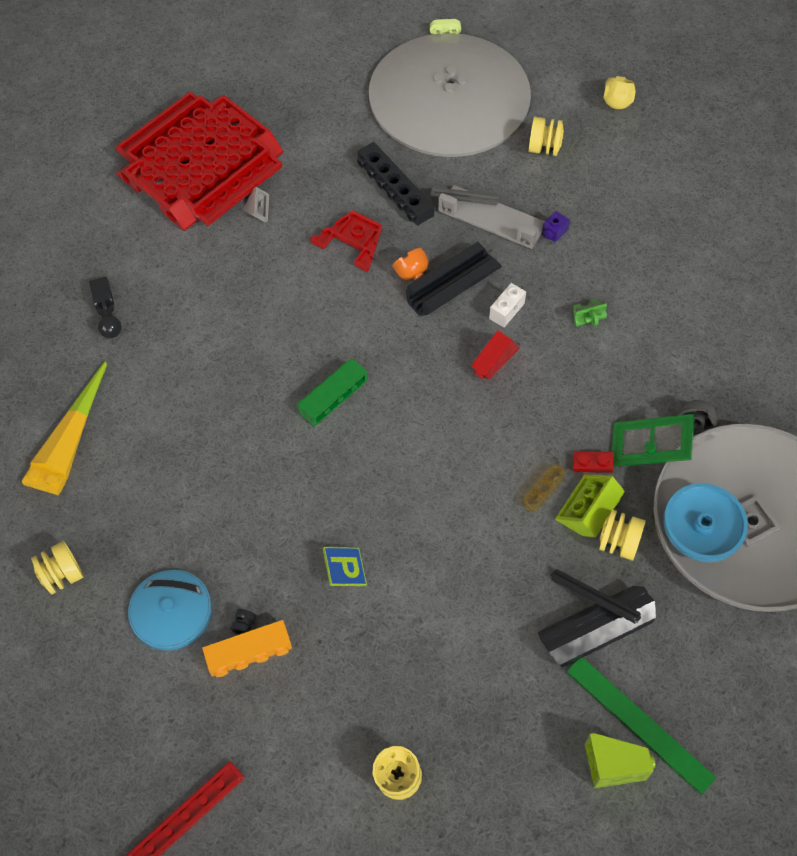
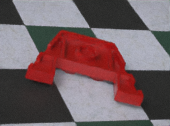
[310,210,382,272]

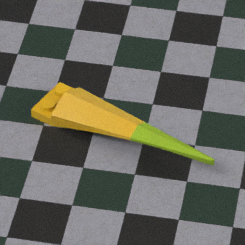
[22,361,107,496]

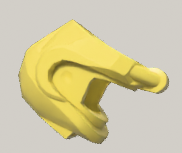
[603,76,636,110]

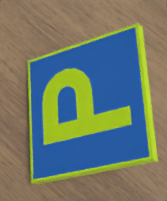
[323,547,367,586]

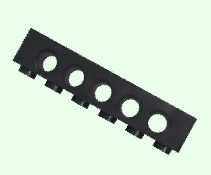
[357,142,434,226]

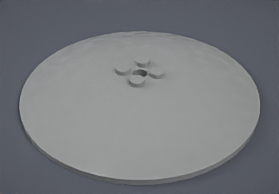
[369,33,531,157]
[653,424,797,612]

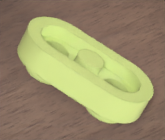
[430,19,461,34]

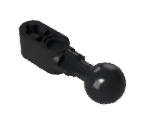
[89,276,122,339]

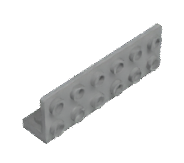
[438,185,545,249]

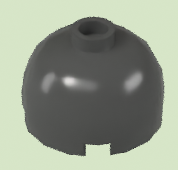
[678,400,718,437]

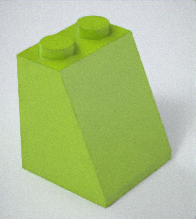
[585,733,655,788]

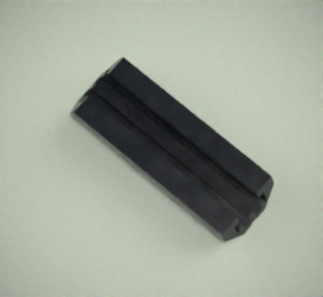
[406,242,502,316]
[538,586,656,668]

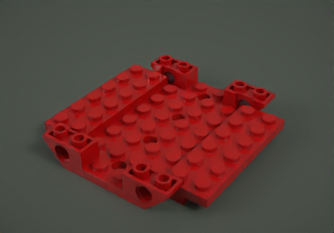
[115,91,283,231]

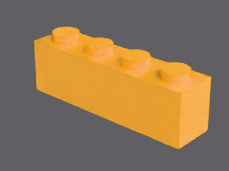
[202,620,292,677]

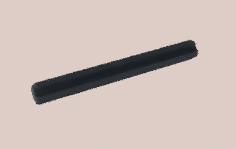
[551,569,641,624]

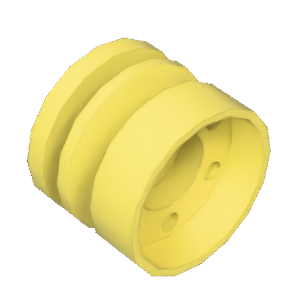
[529,117,564,156]
[599,510,646,561]
[31,541,84,595]
[373,746,422,800]

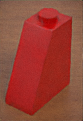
[471,330,520,380]

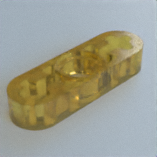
[523,465,565,512]

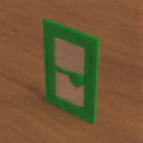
[612,414,694,467]

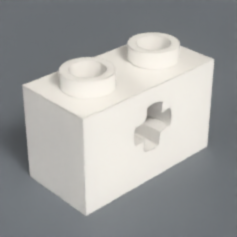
[489,283,526,327]

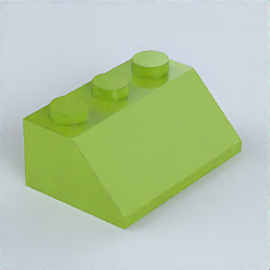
[555,474,625,538]

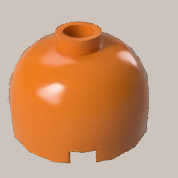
[392,247,428,281]

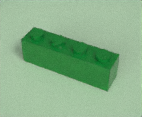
[297,358,368,427]

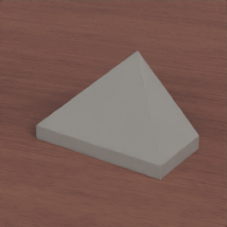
[243,187,269,222]

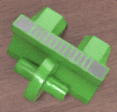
[573,299,607,327]

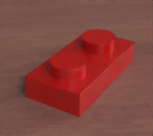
[573,451,613,473]

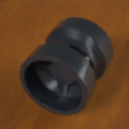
[230,609,257,635]

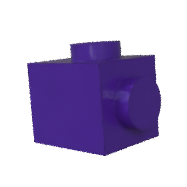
[542,211,570,242]

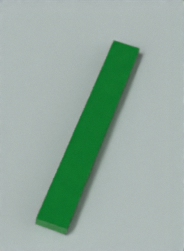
[567,658,717,795]

